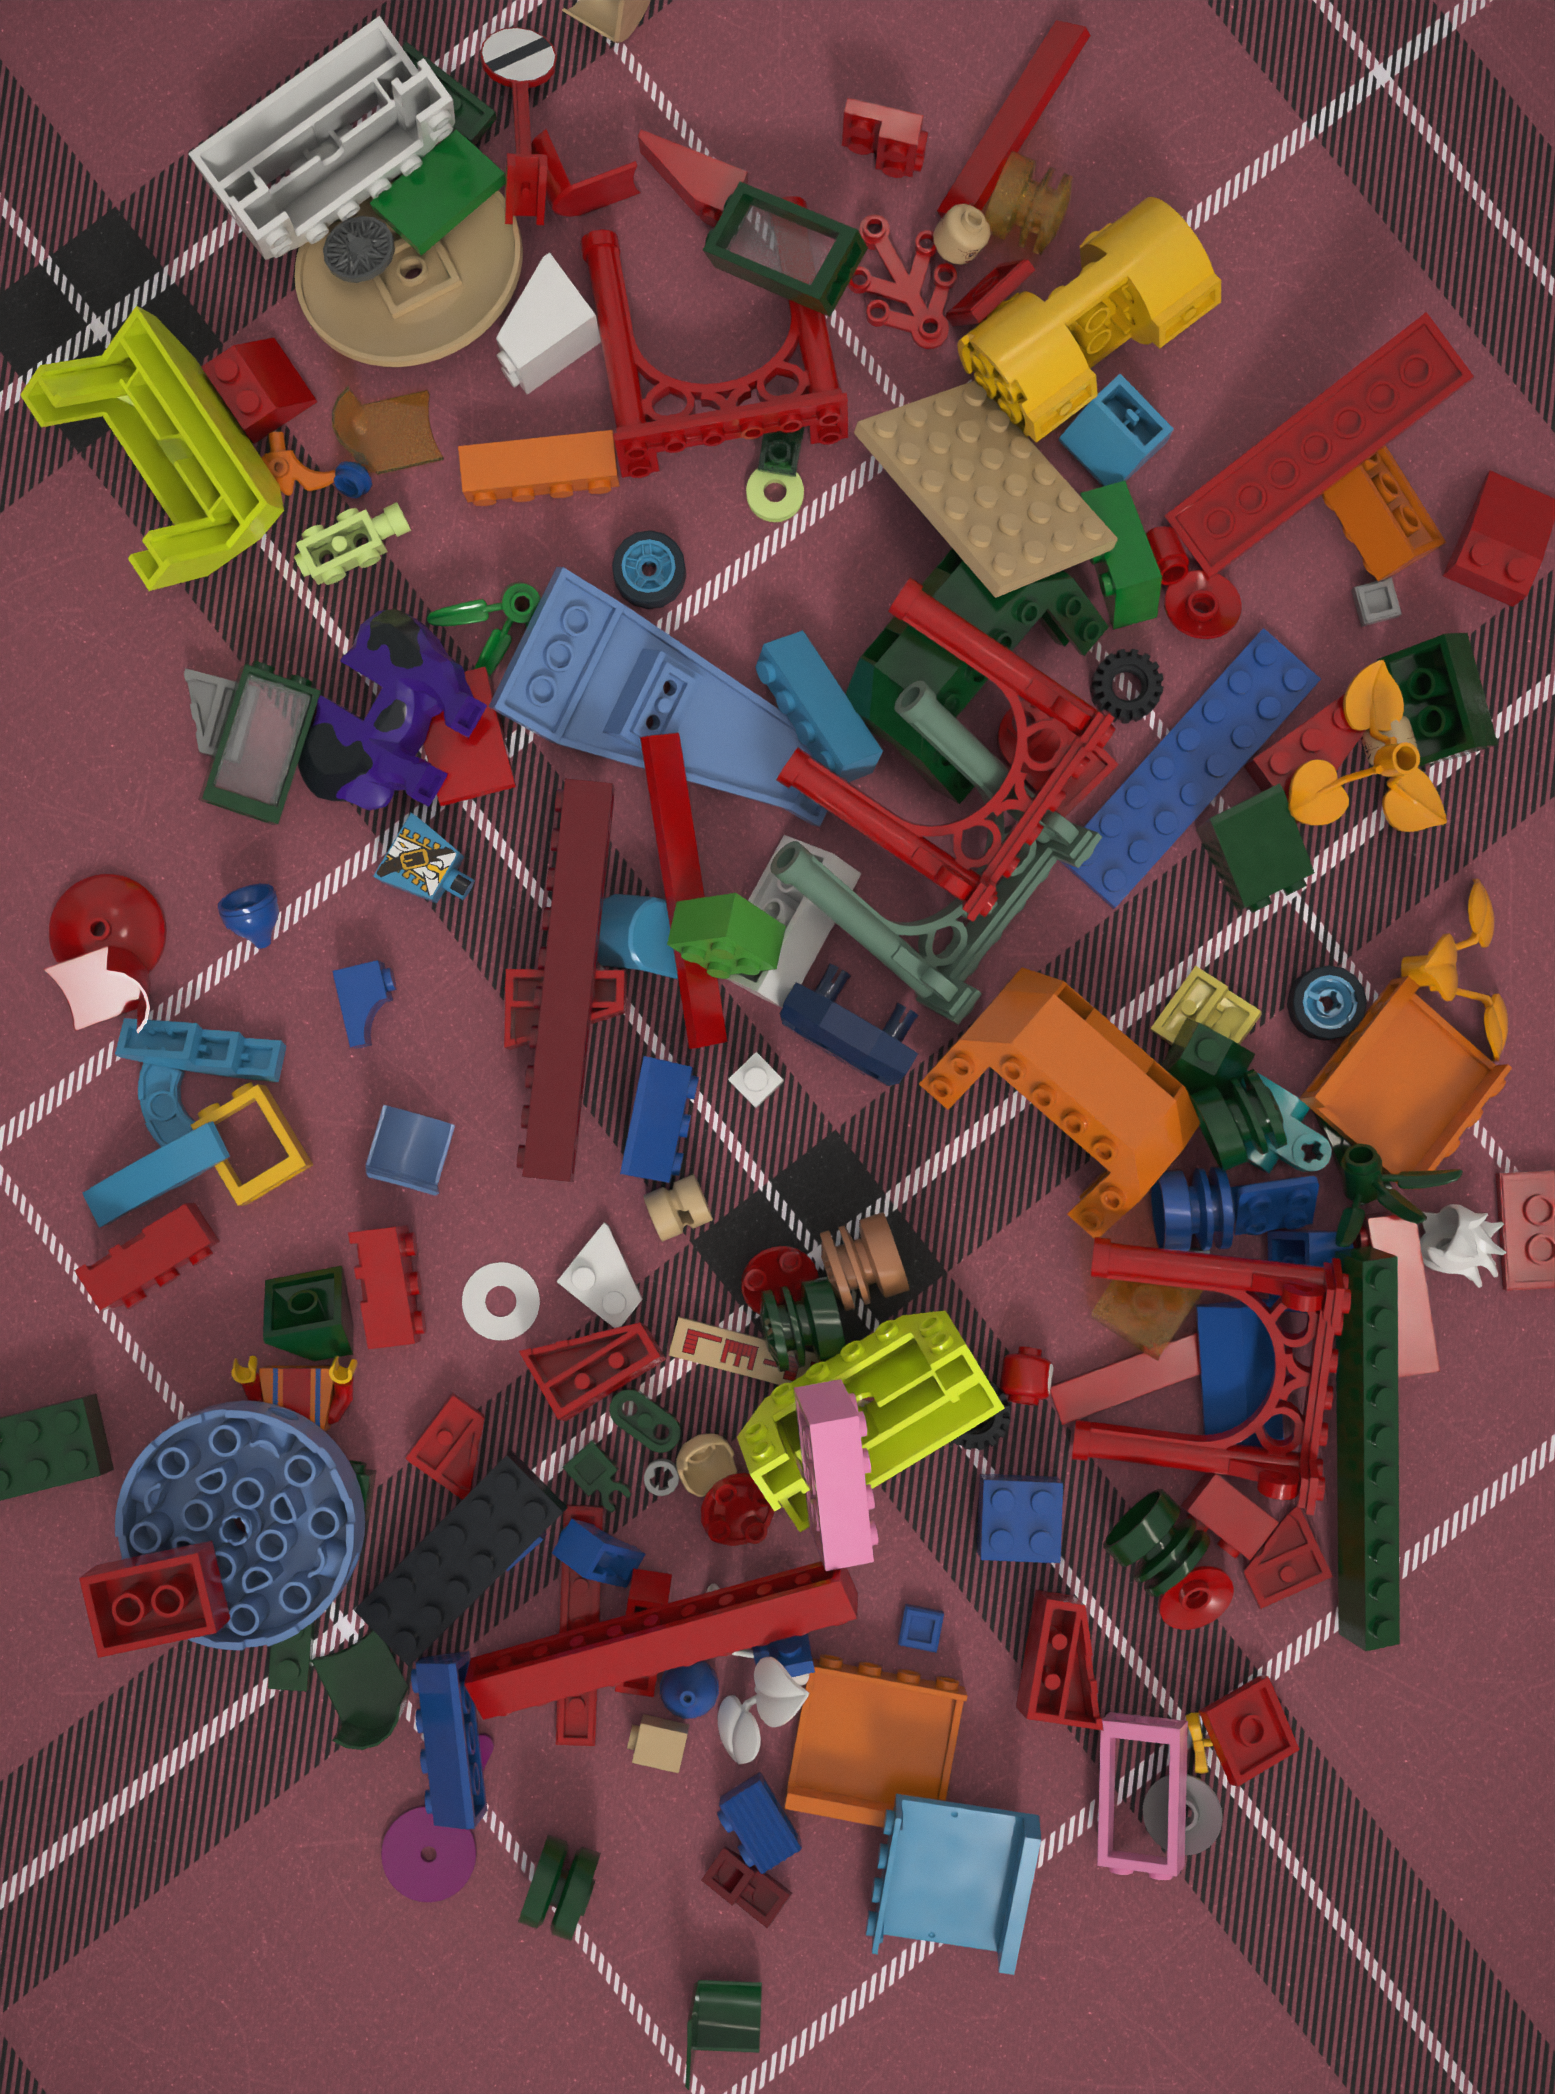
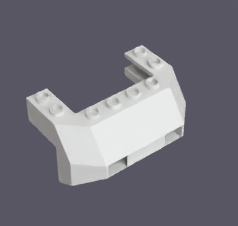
[188,16,455,260]

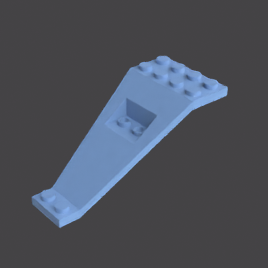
[488,567,828,827]

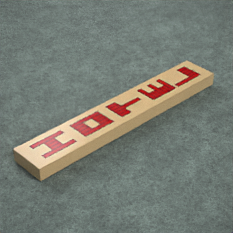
[669,1316,875,1407]

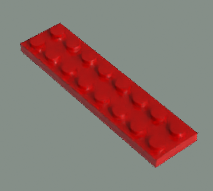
[1165,312,1474,578]

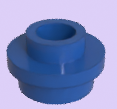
[334,461,372,498]

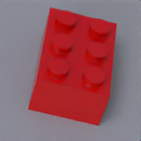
[79,1540,231,1658]

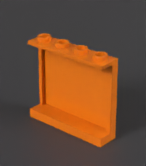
[1299,976,1512,1185]
[785,1654,968,1828]

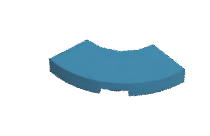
[138,1062,196,1147]

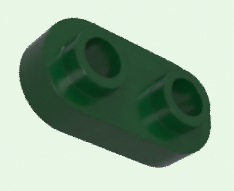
[609,1388,681,1453]

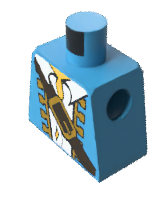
[373,813,475,903]

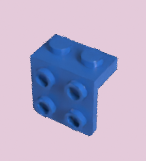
[1230,1176,1319,1235]

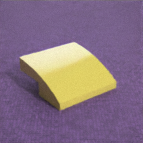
[1151,965,1262,1046]

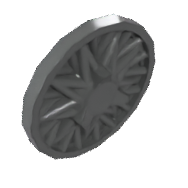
[323,216,395,283]

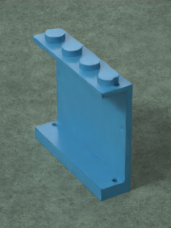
[865,1794,1041,1975]

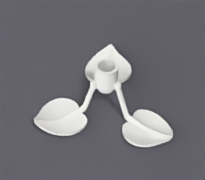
[706,1583,809,1765]

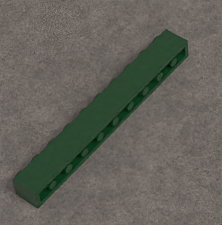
[1335,1246,1400,1652]

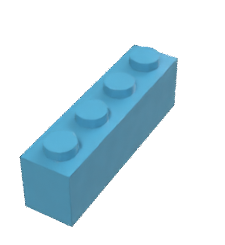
[755,630,883,782]

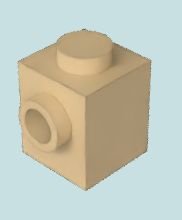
[627,1714,689,1774]

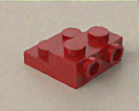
[842,98,929,178]

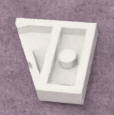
[557,1222,643,1328]

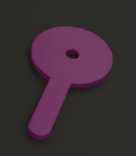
[381,1733,494,1902]

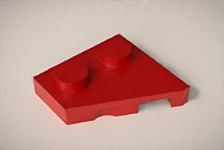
[405,1393,485,1500]
[1242,1506,1333,1609]

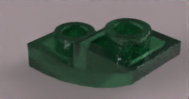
[758,427,805,477]

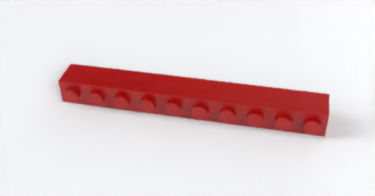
[464,1561,858,1720]

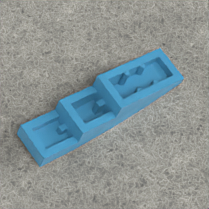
[115,1018,287,1082]
[82,1121,230,1228]

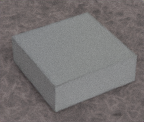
[1351,577,1402,627]

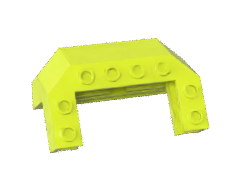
[20,306,284,591]
[737,1310,1005,1533]

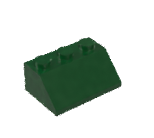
[1377,633,1498,768]

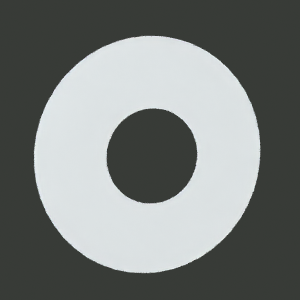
[462,1262,540,1340]

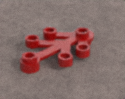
[848,214,957,349]

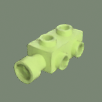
[294,502,411,585]

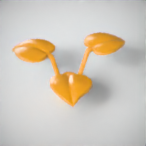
[1288,660,1447,832]
[1401,878,1508,1062]

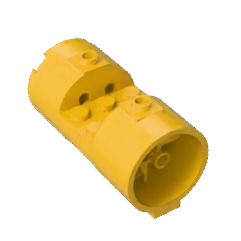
[957,197,1221,443]

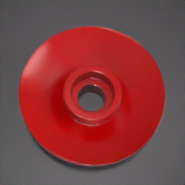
[1164,570,1242,639]
[1158,1566,1234,1630]

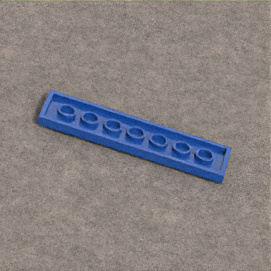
[1060,628,1321,909]

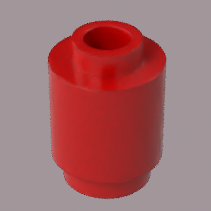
[1146,526,1189,585]

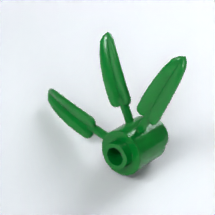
[427,582,541,677]

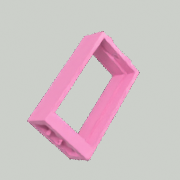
[1097,1712,1188,1880]

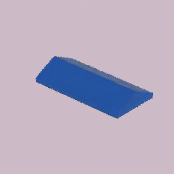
[1196,1298,1284,1447]

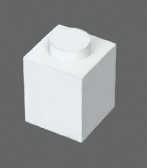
[728,1052,784,1108]

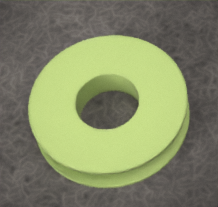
[746,462,804,522]

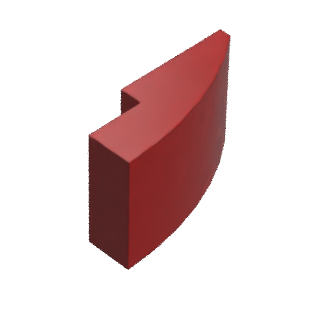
[423,667,516,806]

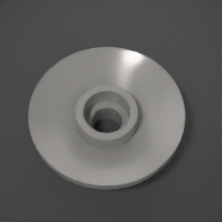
[1143,1774,1223,1855]

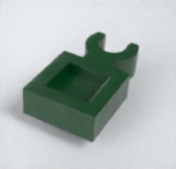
[562,1439,632,1513]

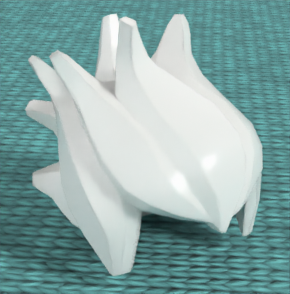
[1420,1204,1506,1288]

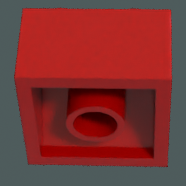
[201,337,317,444]

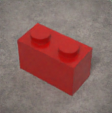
[1181,1472,1279,1560]

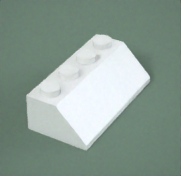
[727,835,861,1008]

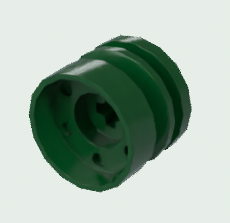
[1189,1069,1287,1172]
[760,1276,845,1372]
[1103,1489,1211,1597]

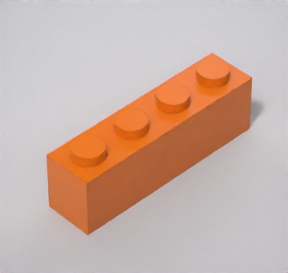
[458,430,620,506]

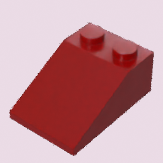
[1443,470,1555,607]

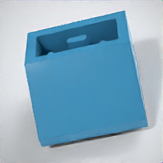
[1058,374,1174,486]

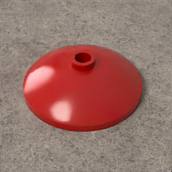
[49,874,167,974]

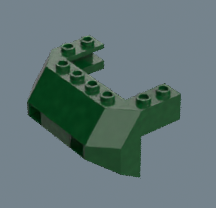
[845,548,1109,804]

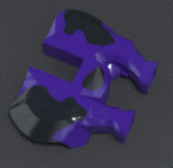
[298,609,487,811]

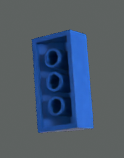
[411,1651,488,1830]

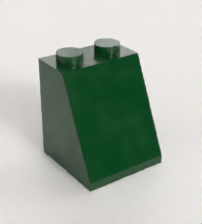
[1196,783,1315,914]

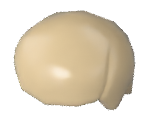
[676,1433,737,1497]

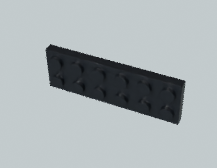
[354,1450,568,1667]

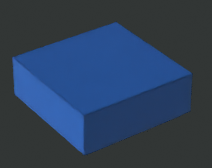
[897,1604,944,1653]

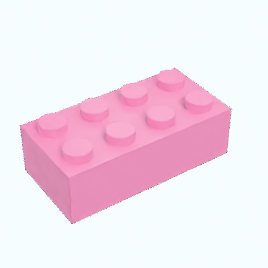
[794,1379,878,1571]

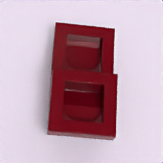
[701,1846,792,1928]

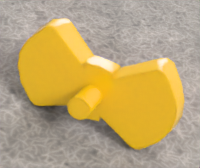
[1185,1712,1213,1774]

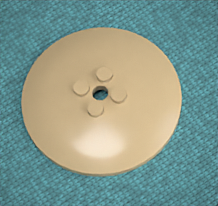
[294,173,523,367]

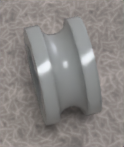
[644,1458,679,1496]

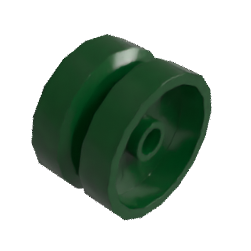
[518,1835,601,1941]

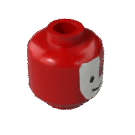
[1000,1346,1054,1406]

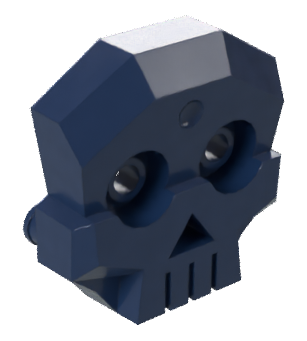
[779,963,919,1086]

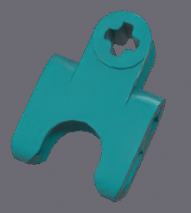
[1240,1070,1332,1174]

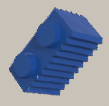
[717,1772,802,1874]

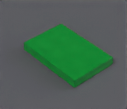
[370,129,506,256]

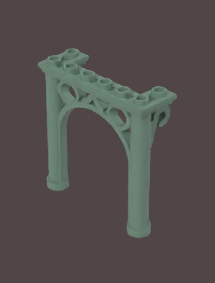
[770,681,1102,1025]

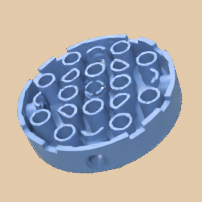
[115,1401,365,1650]

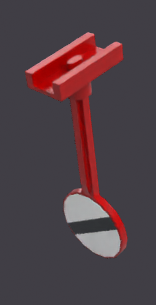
[480,27,557,226]

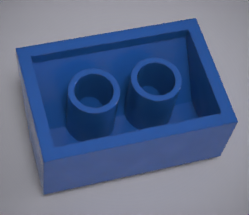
[620,1056,699,1183]

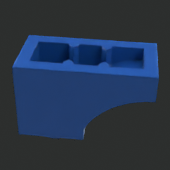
[332,960,397,1049]
[552,1519,646,1588]

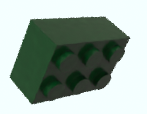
[0,1394,114,1501]

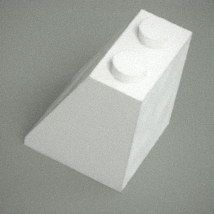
[496,252,601,395]

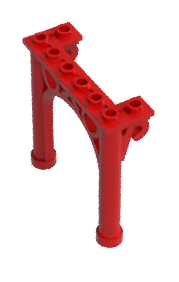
[580,196,848,478]
[776,577,1116,922]
[1072,1237,1351,1515]

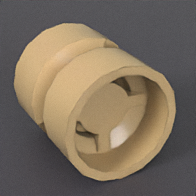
[643,1174,713,1242]

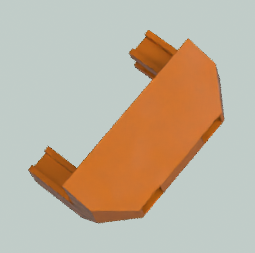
[919,967,1200,1239]

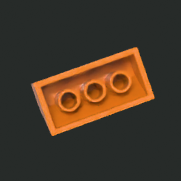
[1322,446,1447,582]

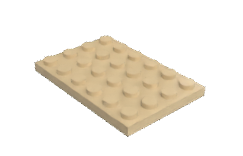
[854,381,1118,598]

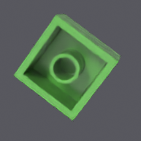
[667,893,786,979]

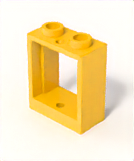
[190,1082,313,1206]

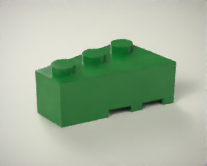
[1080,480,1162,630]

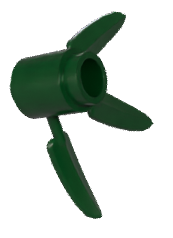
[1335,1144,1463,1248]

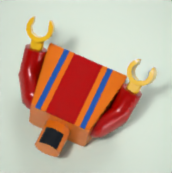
[231,1356,358,1431]

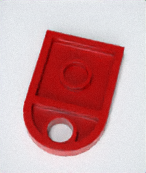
[997,700,1119,818]

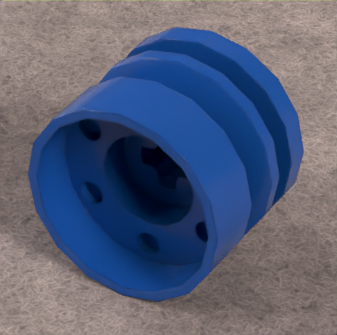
[1151,1166,1235,1251]

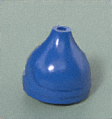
[218,883,279,949]
[660,1661,719,1719]

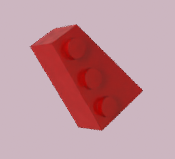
[1244,694,1367,824]
[348,1225,426,1349]
[519,1322,666,1421]

